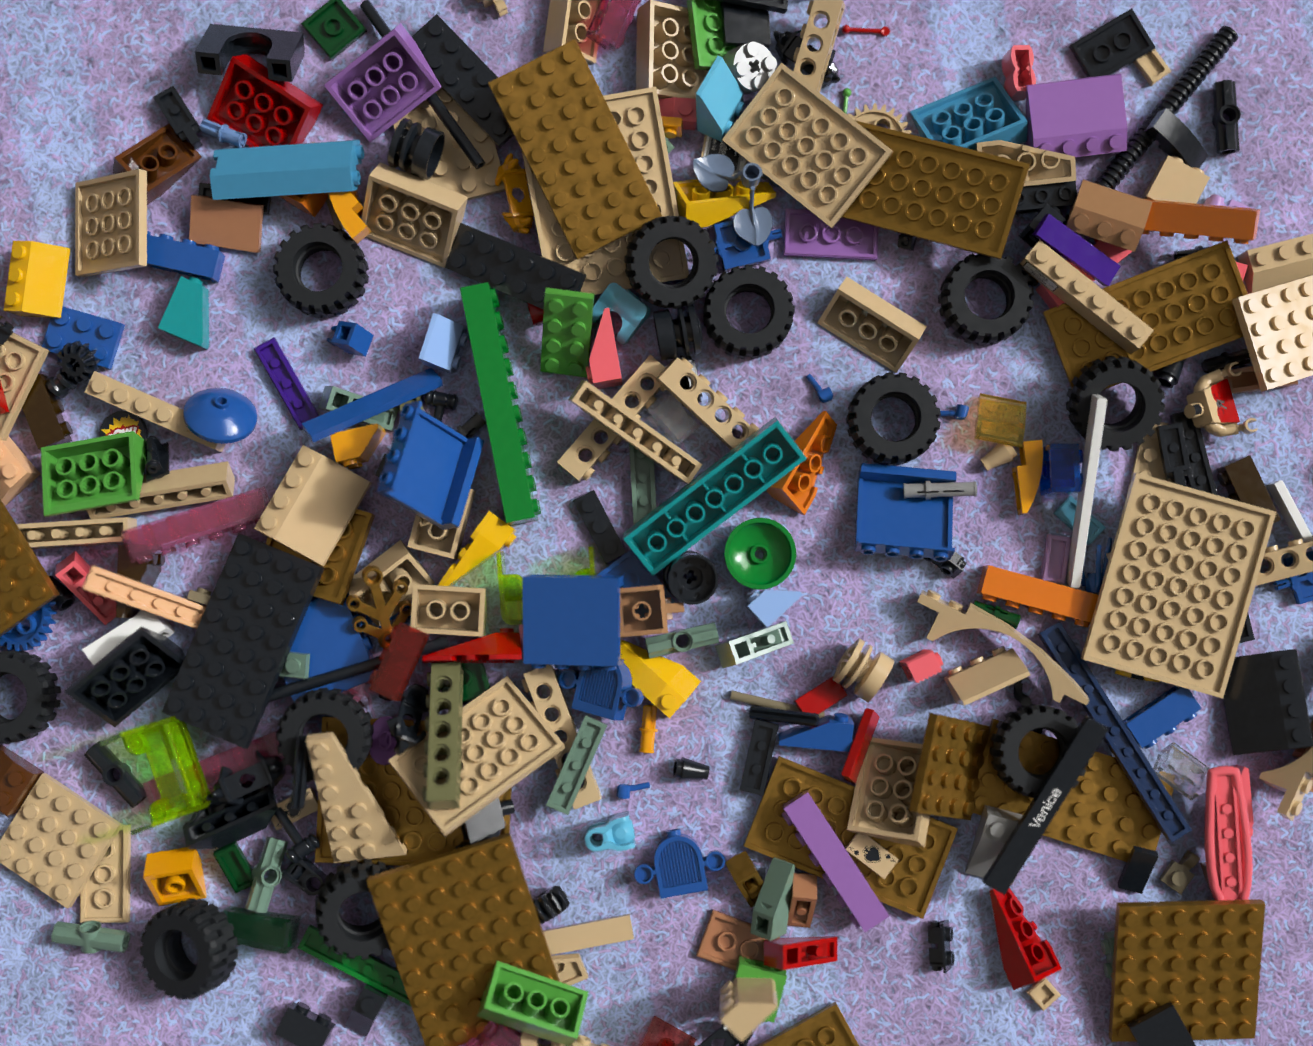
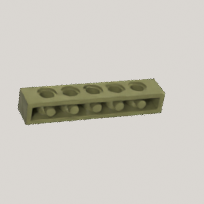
[422,662,464,810]

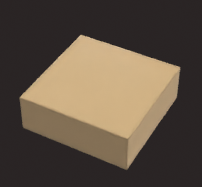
[1026,977,1061,1011]

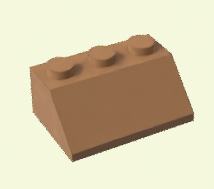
[1065,179,1152,252]

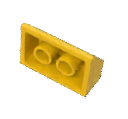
[3,241,70,318]

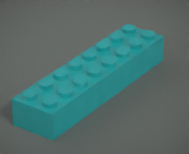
[623,417,807,576]

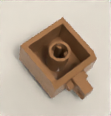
[620,585,685,637]

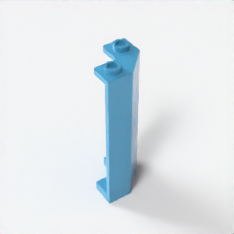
[210,140,364,200]

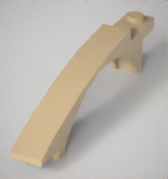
[917,589,1089,705]
[1259,747,1313,821]

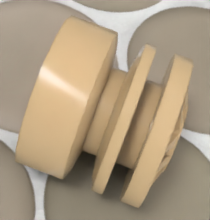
[832,638,895,702]

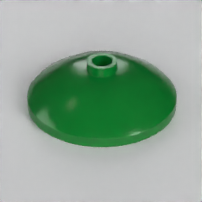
[724,518,796,590]

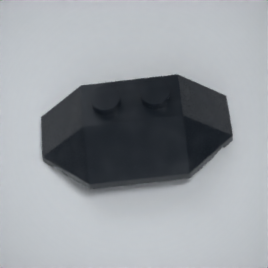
[182,781,278,849]

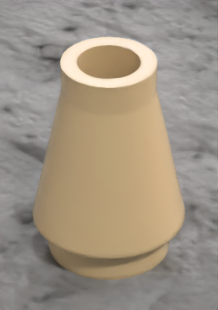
[980,440,1018,471]

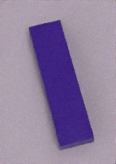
[1033,214,1121,286]
[254,337,320,430]

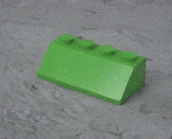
[477,961,589,1046]

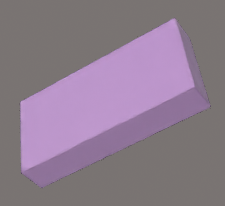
[1040,534,1072,585]

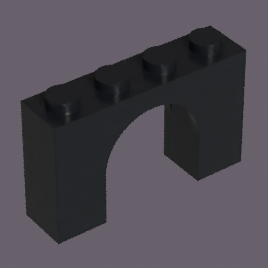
[195,24,305,82]

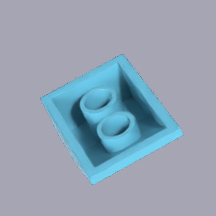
[696,56,745,142]

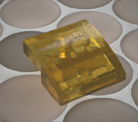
[974,393,1026,448]

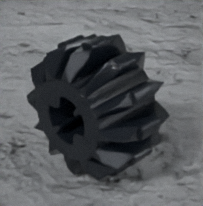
[56,340,100,382]
[533,886,570,924]

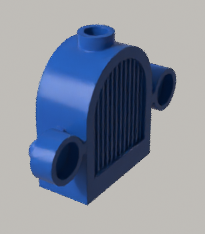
[558,663,644,721]
[634,829,725,899]

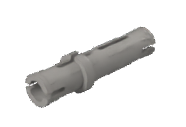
[903,481,977,500]

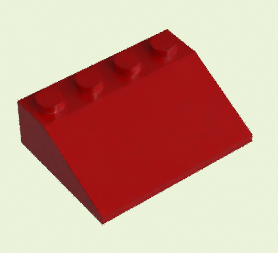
[207,54,323,147]

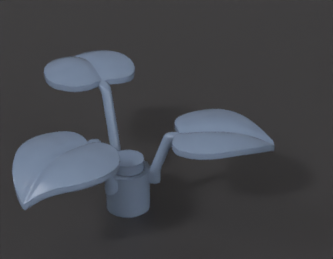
[693,154,780,246]

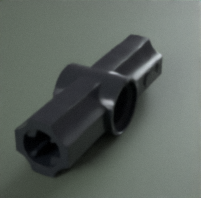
[1212,80,1241,155]
[84,740,150,808]

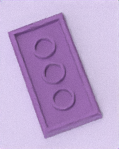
[783,209,879,261]

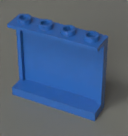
[377,400,484,530]
[855,463,956,562]
[523,574,624,670]
[283,593,382,702]

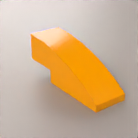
[329,191,372,244]
[1012,440,1043,515]

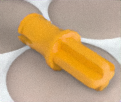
[639,705,658,753]

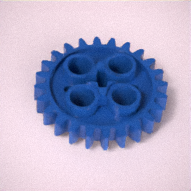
[0,601,57,651]

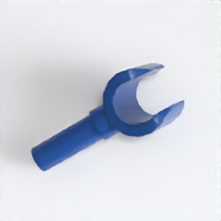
[806,374,833,403]
[940,404,969,420]
[617,782,650,799]

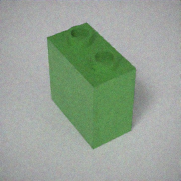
[732,955,787,1023]

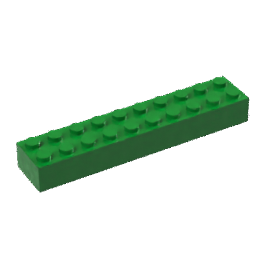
[460,282,541,526]

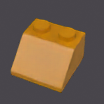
[330,423,386,469]
[143,847,207,906]

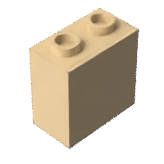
[1142,155,1210,203]

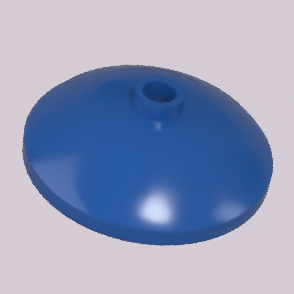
[183,388,257,444]

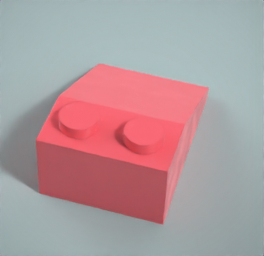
[586,308,623,389]

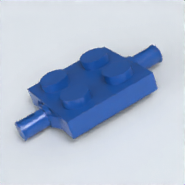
[714,220,782,271]
[1273,550,1313,604]

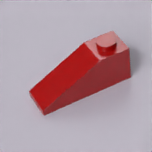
[764,936,837,970]

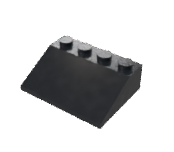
[64,626,185,727]
[1223,649,1313,755]

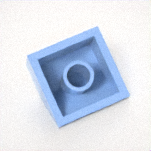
[419,313,468,374]
[745,590,803,628]

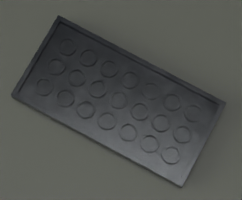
[162,533,325,749]

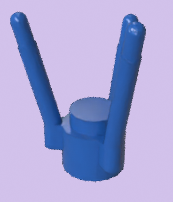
[1081,537,1112,592]

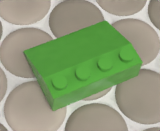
[41,431,146,517]

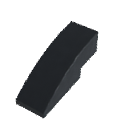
[1145,108,1208,169]

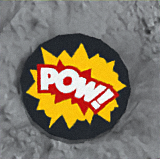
[99,411,148,440]

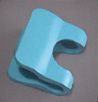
[592,283,651,345]
[585,811,636,851]

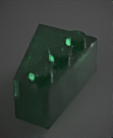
[224,906,301,954]

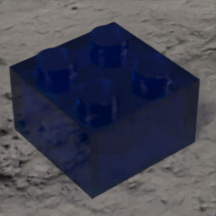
[1040,443,1083,496]

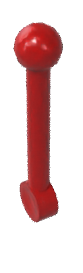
[841,25,890,37]

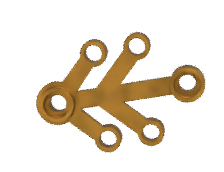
[346,565,412,650]

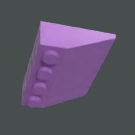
[324,23,442,142]
[1026,74,1127,157]

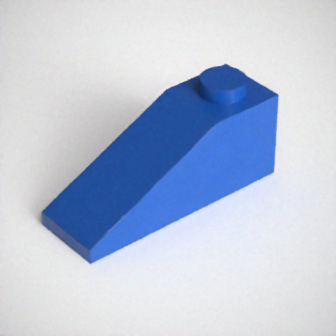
[778,713,854,752]

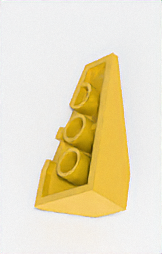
[673,179,776,227]
[438,511,517,586]
[620,639,701,719]

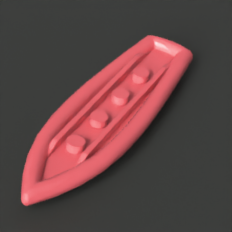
[1204,766,1253,900]

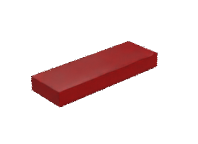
[841,708,880,784]

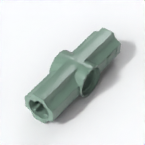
[645,622,719,659]
[245,836,288,913]
[51,921,130,954]

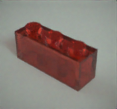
[369,622,430,701]

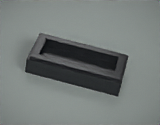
[1118,846,1159,894]

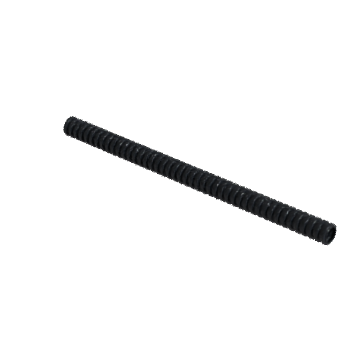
[1021,26,1238,286]

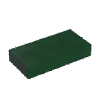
[213,841,253,893]

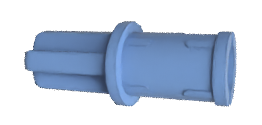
[199,119,247,148]

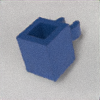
[327,321,374,357]

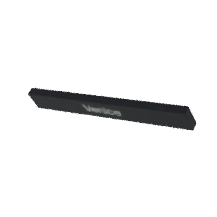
[982,715,1109,895]

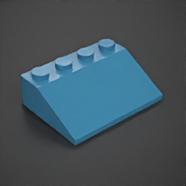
[910,76,1027,150]

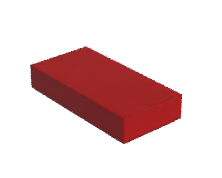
[794,676,847,715]

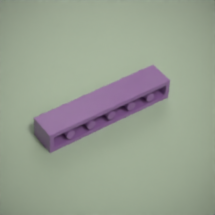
[782,790,889,932]

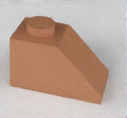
[787,873,817,928]

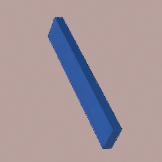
[302,367,443,442]

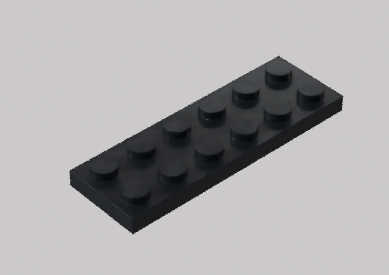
[412,14,514,148]
[445,223,586,310]

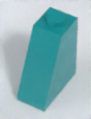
[158,276,209,350]

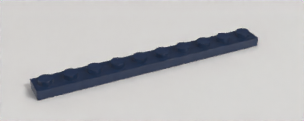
[1038,621,1192,843]

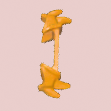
[495,153,534,234]

